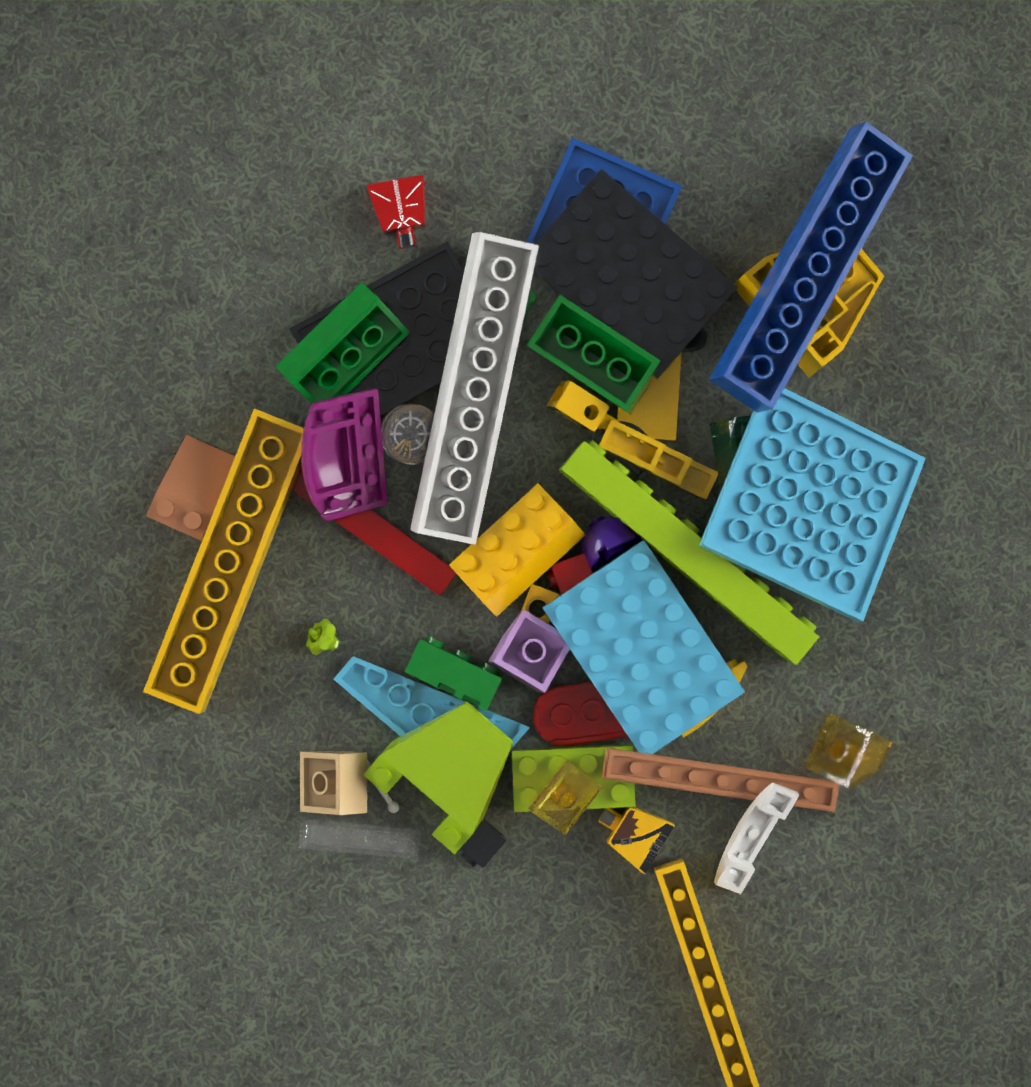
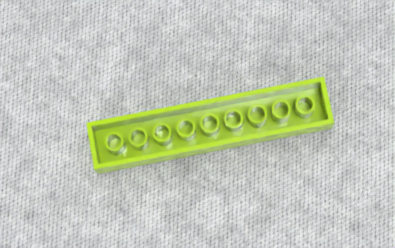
[558,441,819,665]

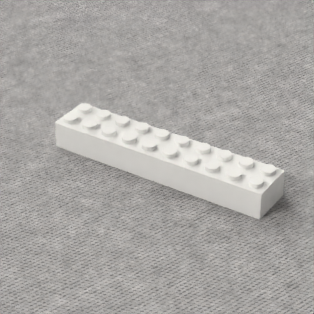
[410,232,539,545]

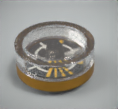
[381,403,434,465]

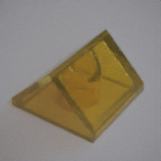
[528,758,603,835]

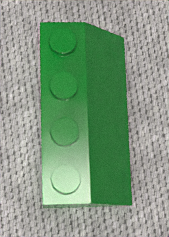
[275,282,410,404]
[527,295,661,415]

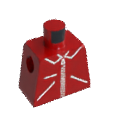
[367,175,425,249]

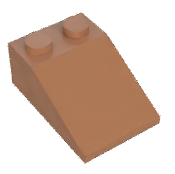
[146,435,235,541]

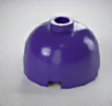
[582,516,643,572]

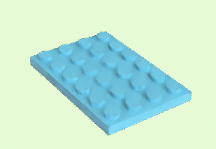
[542,540,745,754]

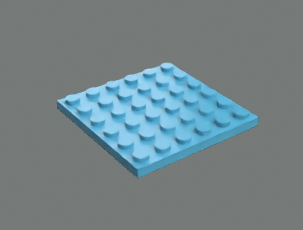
[699,388,926,623]

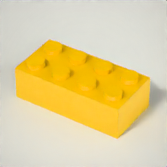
[449,483,585,617]

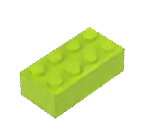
[512,744,636,812]

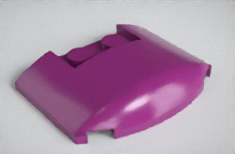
[301,388,388,521]

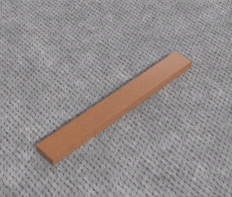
[601,747,840,812]

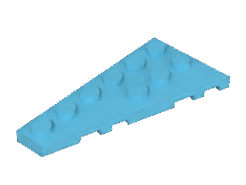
[333,656,530,750]

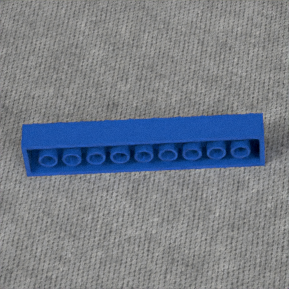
[709,121,913,413]

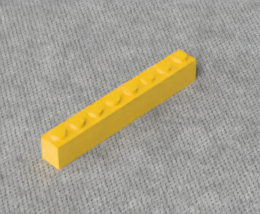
[653,858,759,1087]

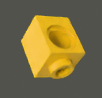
[522,584,560,624]

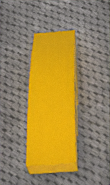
[599,419,719,500]

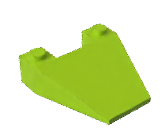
[363,701,514,854]

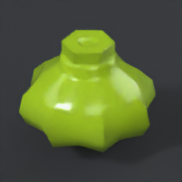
[306,619,339,655]

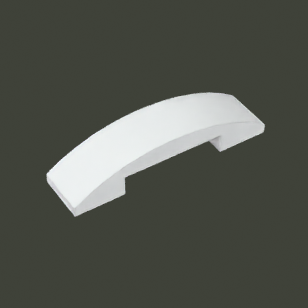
[714,782,799,894]

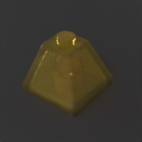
[804,713,893,789]

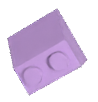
[488,609,570,693]

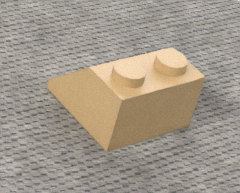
[300,751,368,815]

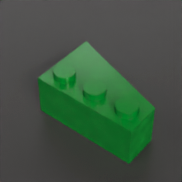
[405,636,502,712]

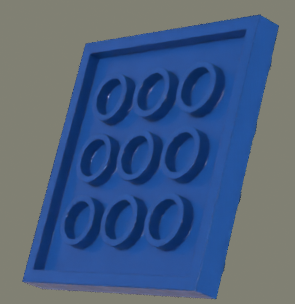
[526,138,682,244]

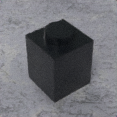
[460,819,507,868]

